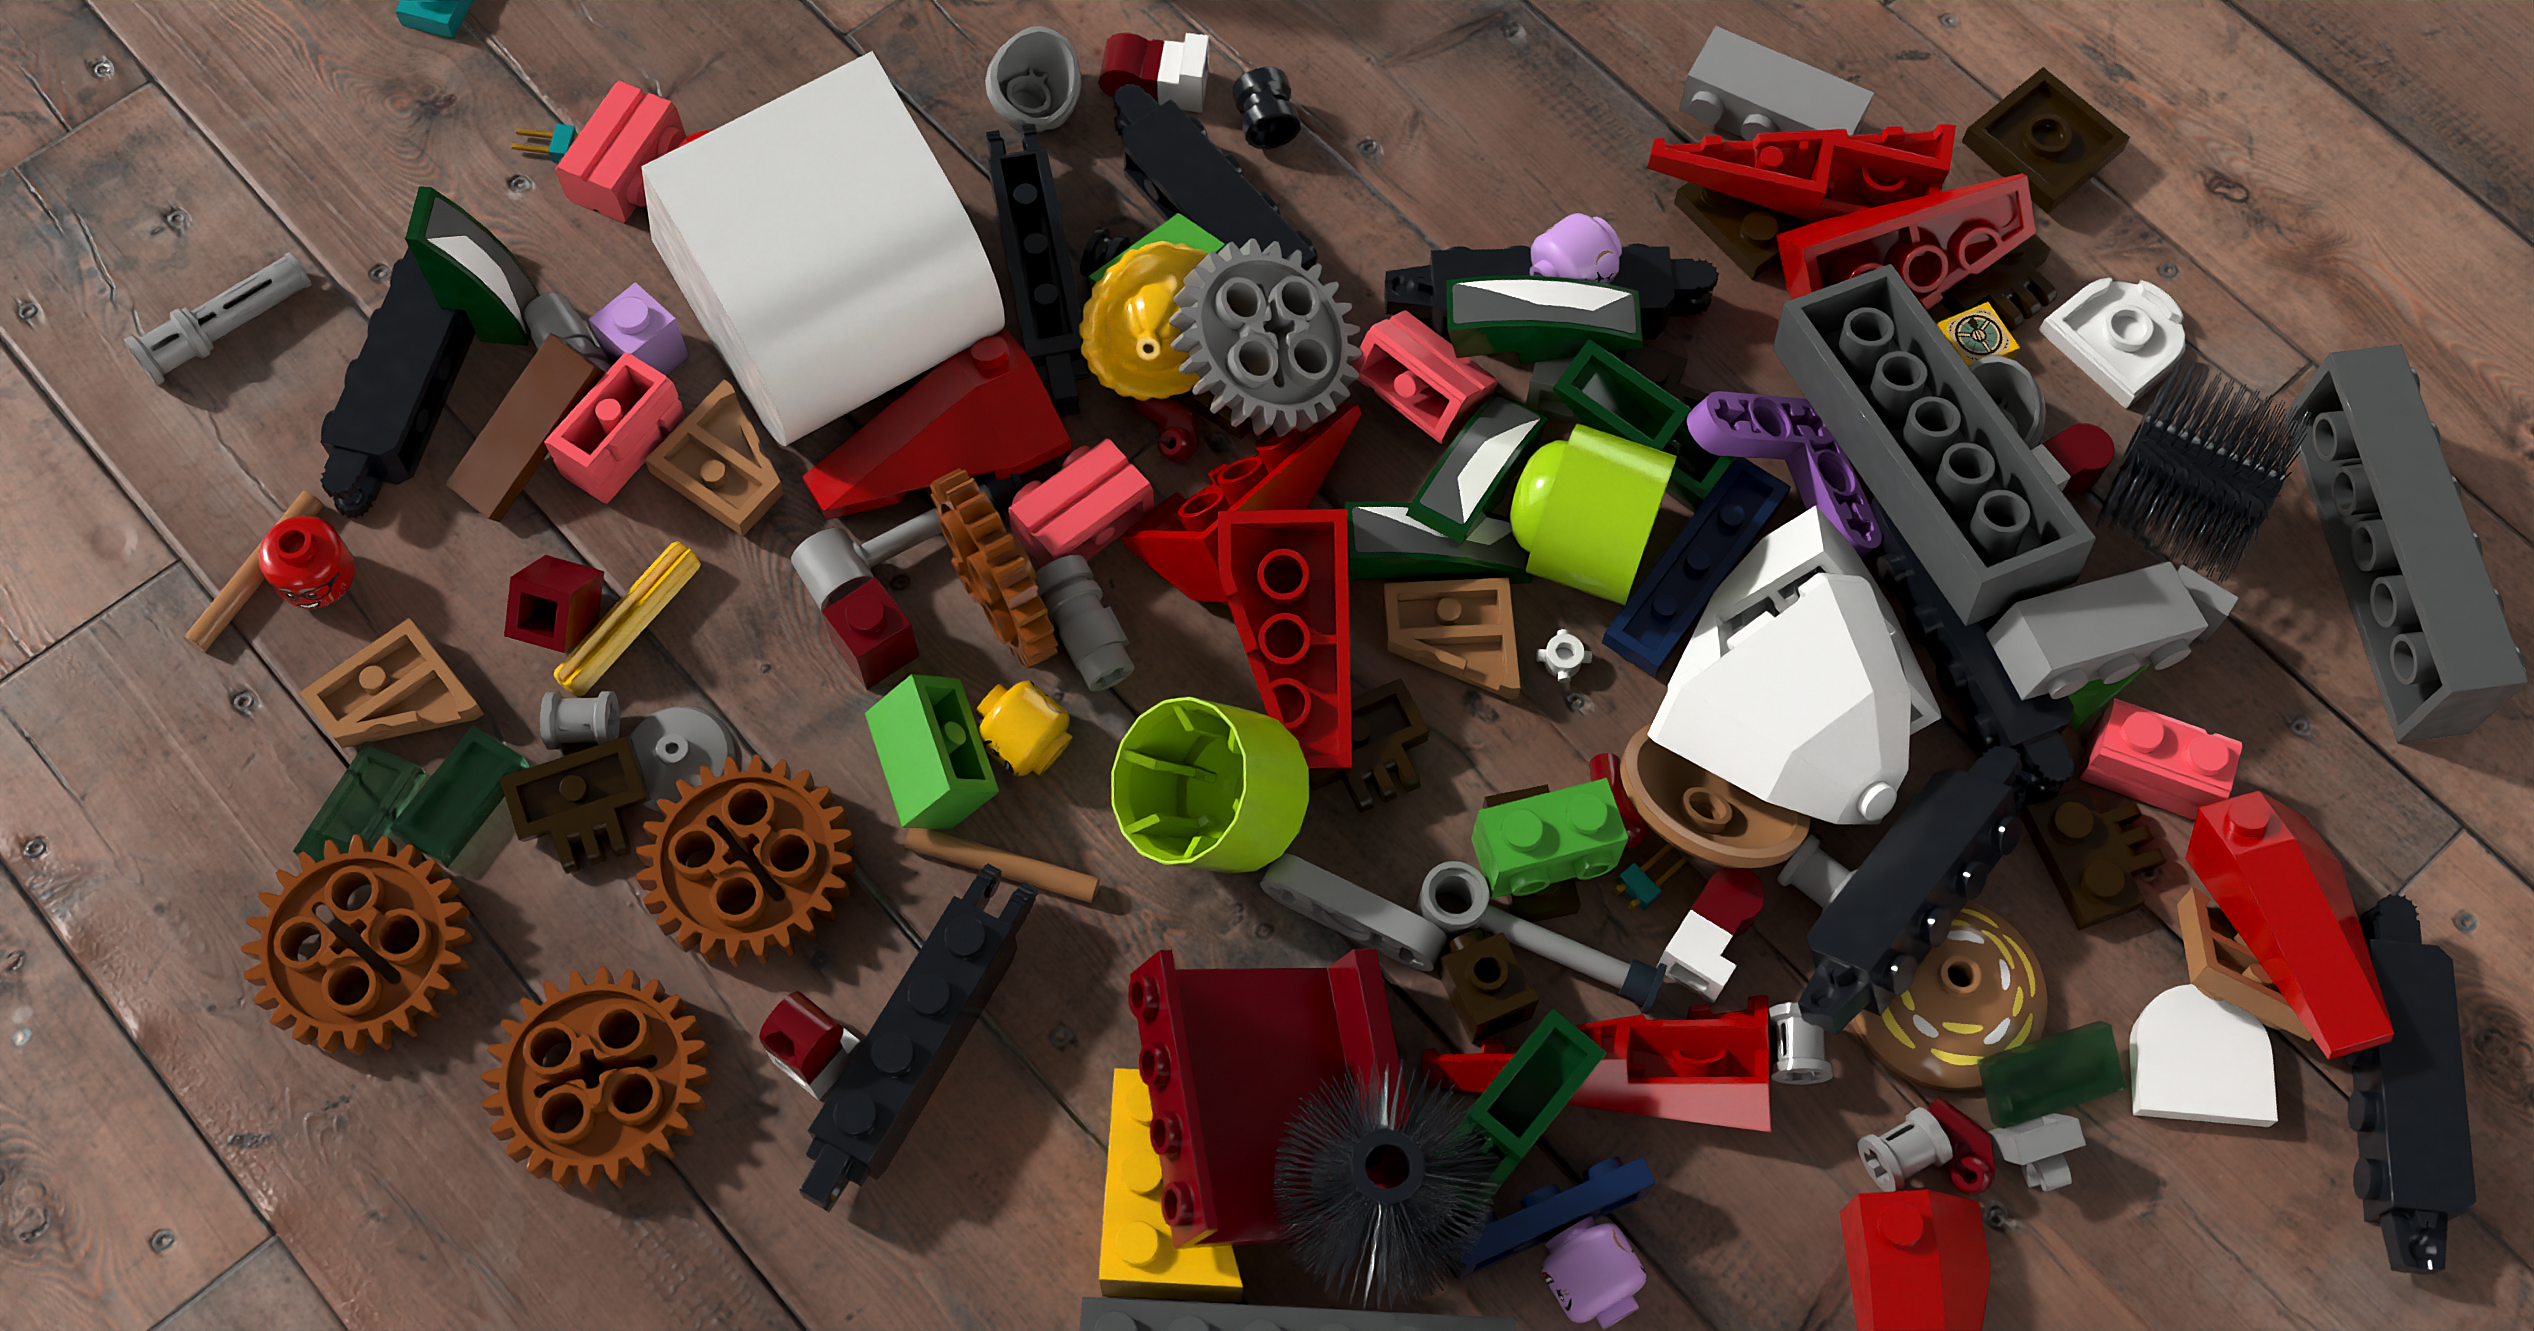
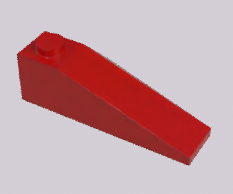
[1776,174,2036,310]
[802,329,1073,520]
[1218,509,1352,769]
[2185,791,2394,1060]
[1839,1190,1991,1331]

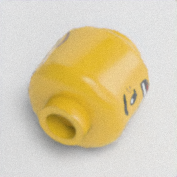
[975,681,1073,776]

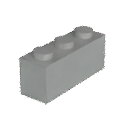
[1678,26,1874,140]
[1986,561,2209,700]

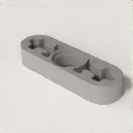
[1260,853,1448,971]

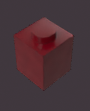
[504,555,604,653]
[821,577,919,690]

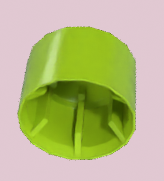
[1510,423,1677,606]
[1111,697,1309,874]

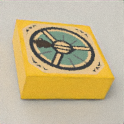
[1937,302,2020,366]

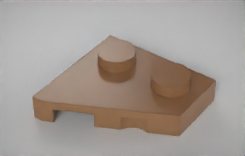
[645,379,784,537]
[1382,578,1521,699]
[299,618,484,748]
[2177,887,2312,1041]

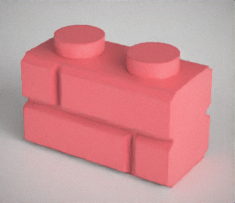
[555,80,686,224]
[1351,310,1498,444]
[544,352,686,504]
[1008,439,1154,567]
[2078,698,2242,820]

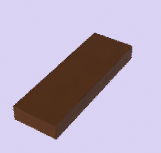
[445,333,605,522]

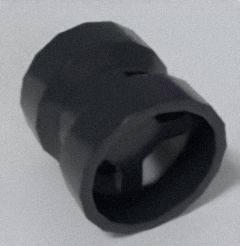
[1233,67,1301,149]

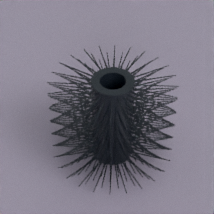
[2095,357,2311,583]
[1273,1059,1499,1311]

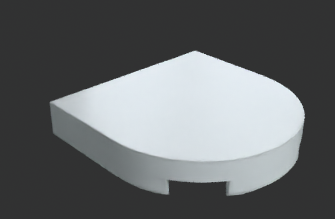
[2038,278,2186,409]
[2129,984,2278,1127]

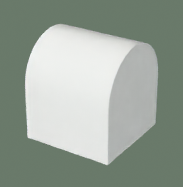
[641,51,1005,446]

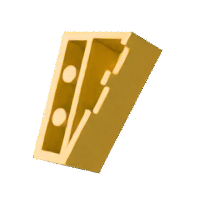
[1099,1068,1243,1303]

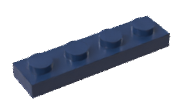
[1602,457,1791,677]

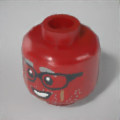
[258,515,355,609]

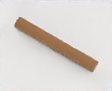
[183,491,324,653]
[905,828,1100,904]

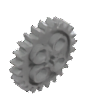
[1169,239,1362,437]

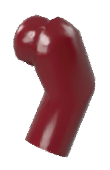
[1132,397,1199,463]
[1589,753,1650,849]
[1927,1095,1995,1195]

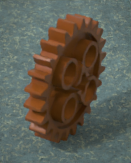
[930,468,1058,669]
[636,755,856,968]
[241,834,473,1055]
[481,966,712,1192]

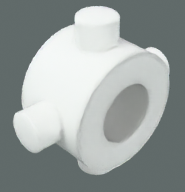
[1536,629,1592,683]

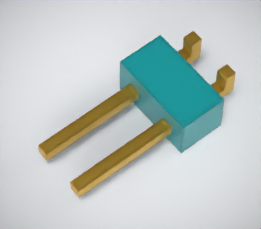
[512,124,581,163]
[1614,843,1688,910]

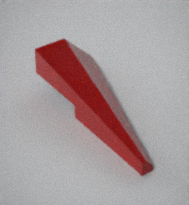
[1647,124,1956,223]
[1421,995,1772,1132]

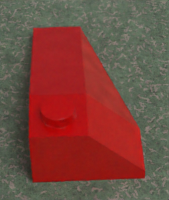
[1121,403,1362,605]

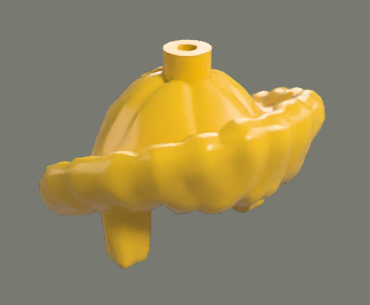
[1079,241,1231,401]

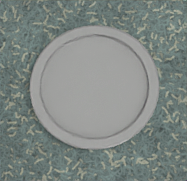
[628,706,736,812]

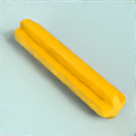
[554,541,701,697]

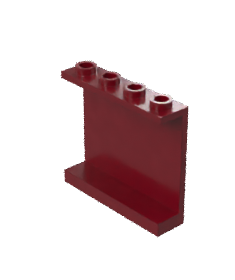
[1128,949,1422,1249]

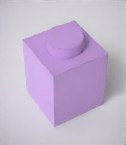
[588,282,690,376]

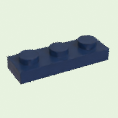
[1447,1156,1656,1280]

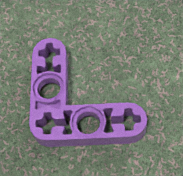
[1687,391,1882,560]

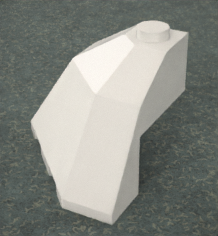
[1668,506,1942,735]
[1647,573,1911,824]

